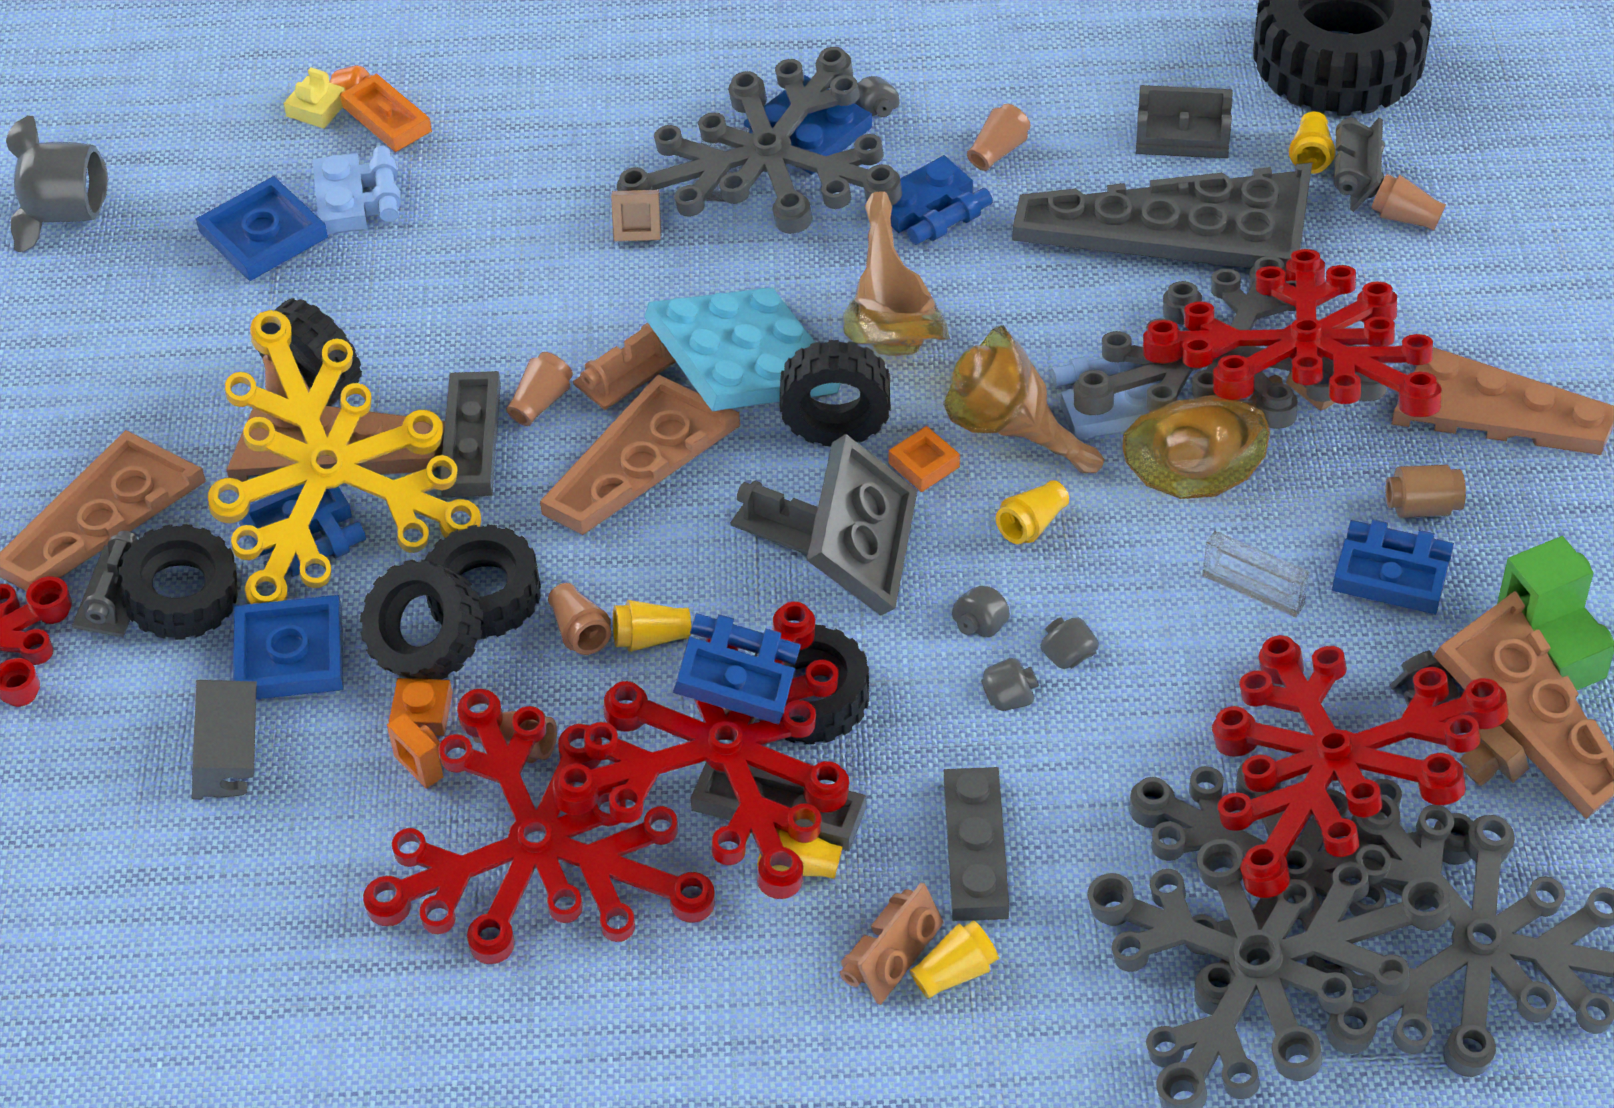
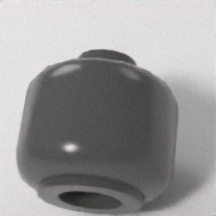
[854,76,900,117]
[952,585,1010,637]
[1040,617,1099,669]
[981,658,1039,711]

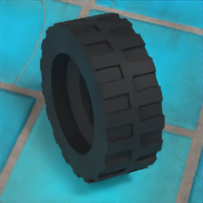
[258,298,362,406]
[780,340,891,447]
[119,524,238,640]
[425,524,541,639]
[360,560,483,680]
[754,624,869,744]

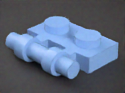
[312,146,401,234]
[1051,356,1171,440]

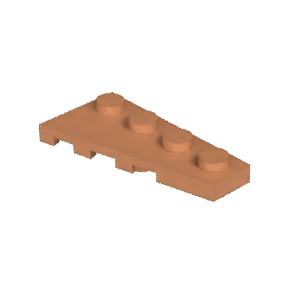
[1391,347,1614,455]
[540,374,740,535]
[226,406,445,482]
[0,430,206,591]
[1434,591,1614,819]

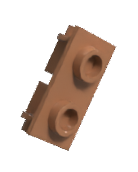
[573,323,676,410]
[840,883,944,1005]

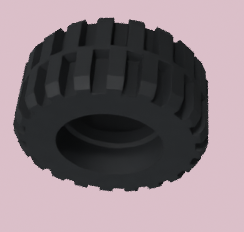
[1253,0,1433,116]

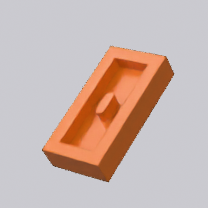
[340,73,432,152]

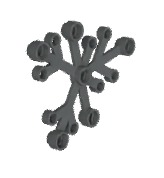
[617,47,902,234]
[1073,257,1386,429]
[1129,762,1473,1015]
[1326,794,1614,1077]
[1087,839,1451,1108]

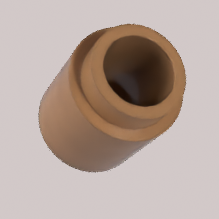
[1385,464,1466,518]

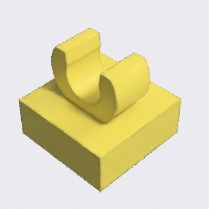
[283,67,346,129]

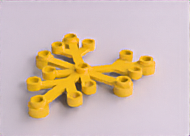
[208,310,481,604]

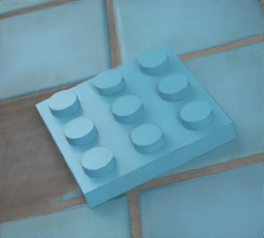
[644,287,841,411]

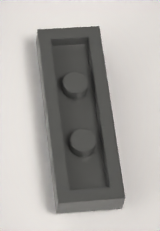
[440,371,501,497]
[690,763,866,851]
[944,767,1009,921]

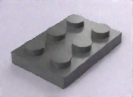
[807,434,918,616]

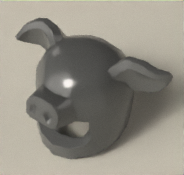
[6,115,109,252]

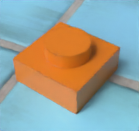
[888,426,960,492]
[389,678,453,736]
[386,713,444,789]

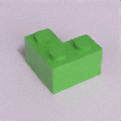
[1497,535,1614,690]

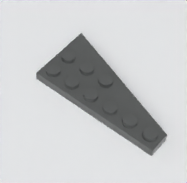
[1012,163,1312,269]

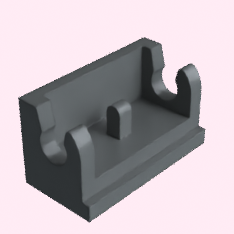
[1136,85,1233,158]
[192,680,257,800]

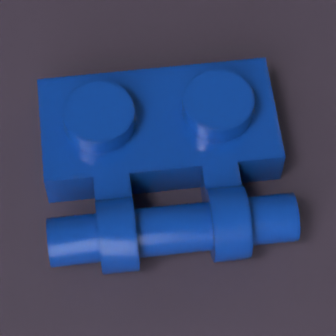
[890,155,993,245]
[238,483,366,577]
[1332,519,1454,615]
[673,613,801,724]

